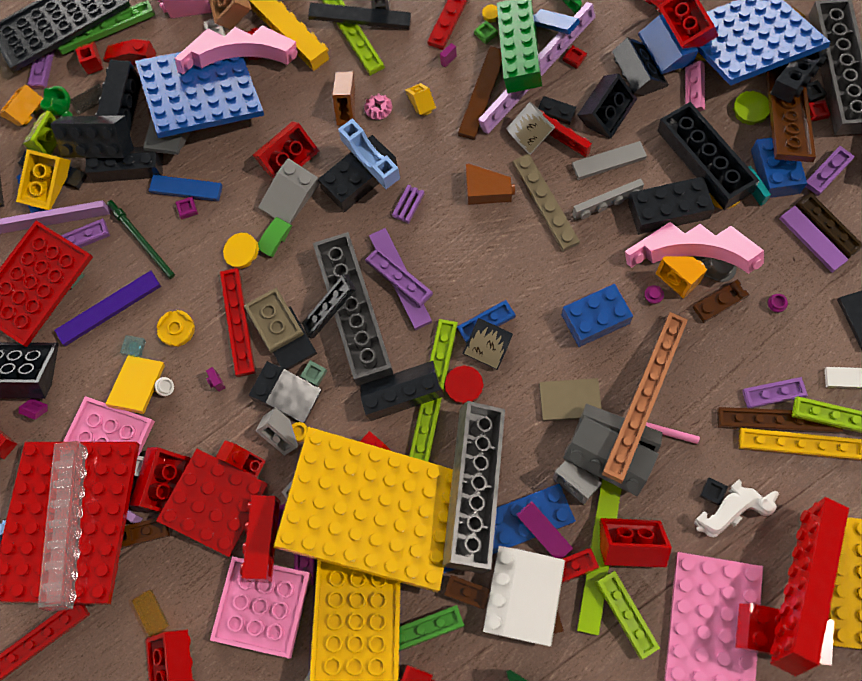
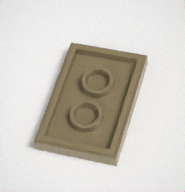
[244,287,304,353]
[539,378,602,422]

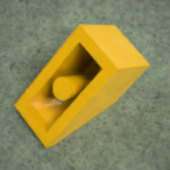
[405,83,436,116]

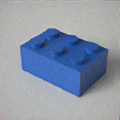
[751,137,807,198]
[561,284,633,347]

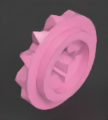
[364,93,392,120]

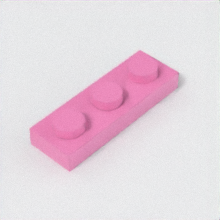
[685,60,705,112]

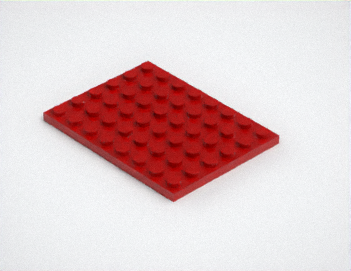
[0,442,140,605]

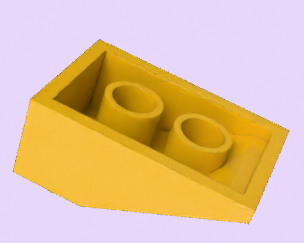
[16,149,71,210]

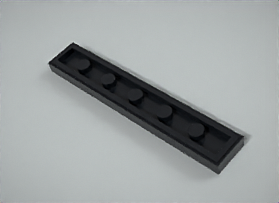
[308,2,411,30]

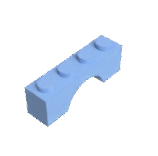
[338,118,400,189]

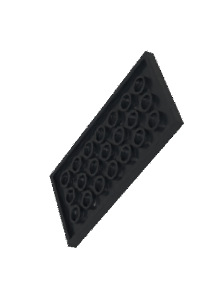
[0,0,131,73]

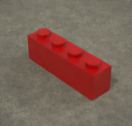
[240,495,281,583]

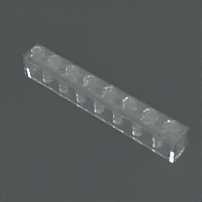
[38,441,88,612]

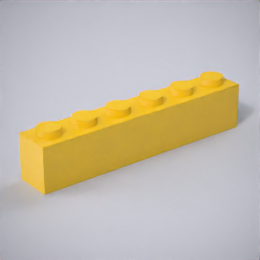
[249,0,329,71]

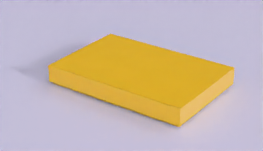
[106,355,165,414]

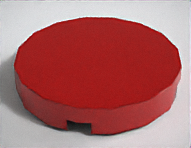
[445,365,484,404]

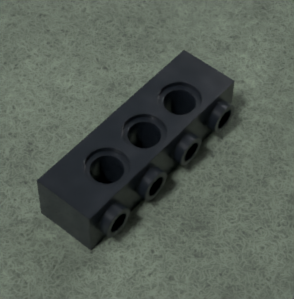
[771,49,828,103]

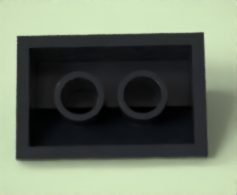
[612,37,669,96]
[577,73,637,139]

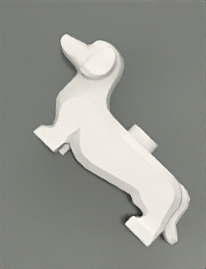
[694,479,779,537]

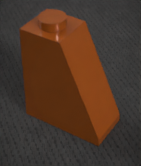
[332,72,355,126]
[466,164,515,205]

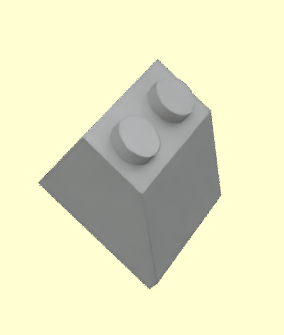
[552,460,601,505]

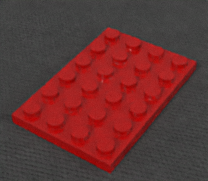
[0,220,93,347]

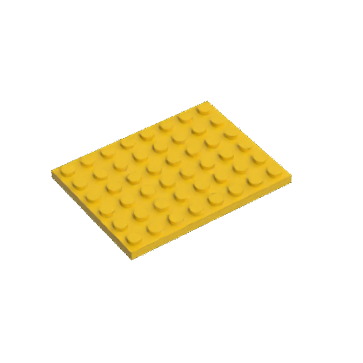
[273,427,453,592]

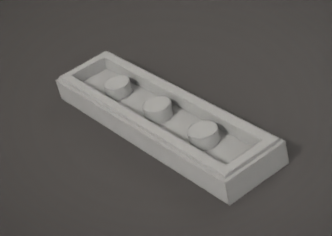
[572,141,647,180]

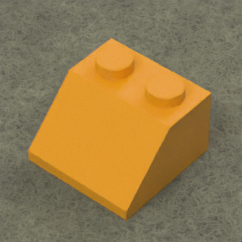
[0,84,43,126]
[656,256,707,299]

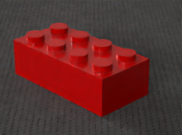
[735,603,834,666]

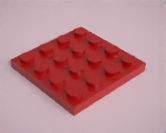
[156,449,268,557]

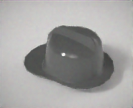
[692,256,737,282]

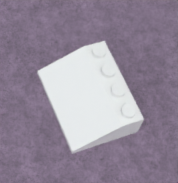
[483,546,565,647]

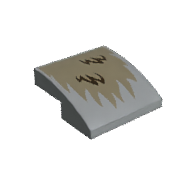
[506,102,555,155]

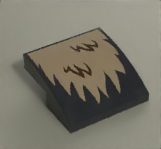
[462,318,513,370]

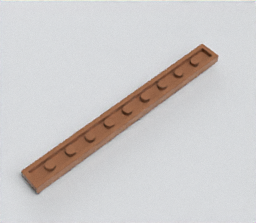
[602,312,688,484]

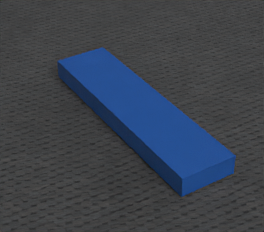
[149,175,223,202]

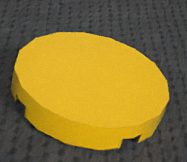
[223,232,259,269]
[157,310,195,347]

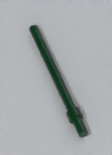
[107,200,175,279]

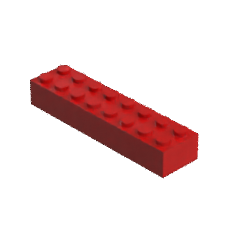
[770,497,849,677]

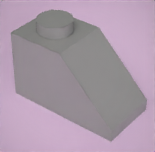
[256,407,298,456]

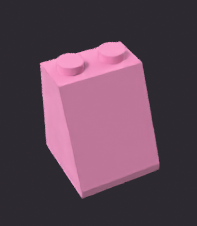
[157,0,212,18]

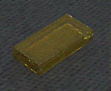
[132,590,170,637]

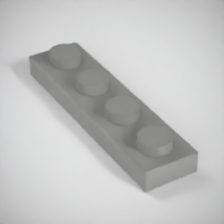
[572,179,644,220]

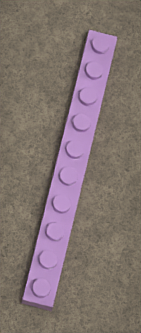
[478,2,595,134]

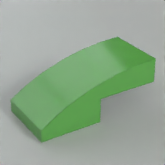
[258,217,293,257]

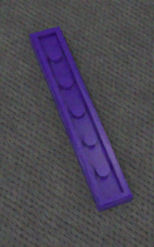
[54,270,161,346]

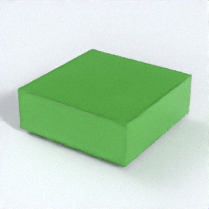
[474,21,498,44]

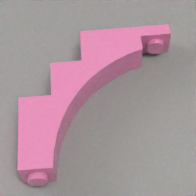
[175,26,297,74]
[625,222,764,274]

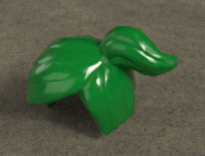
[40,86,73,116]

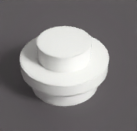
[154,377,174,396]

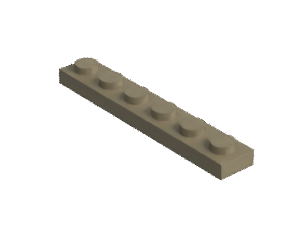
[513,154,580,252]

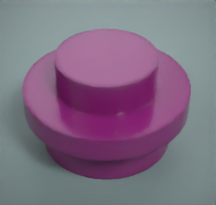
[644,285,664,304]
[767,294,788,313]

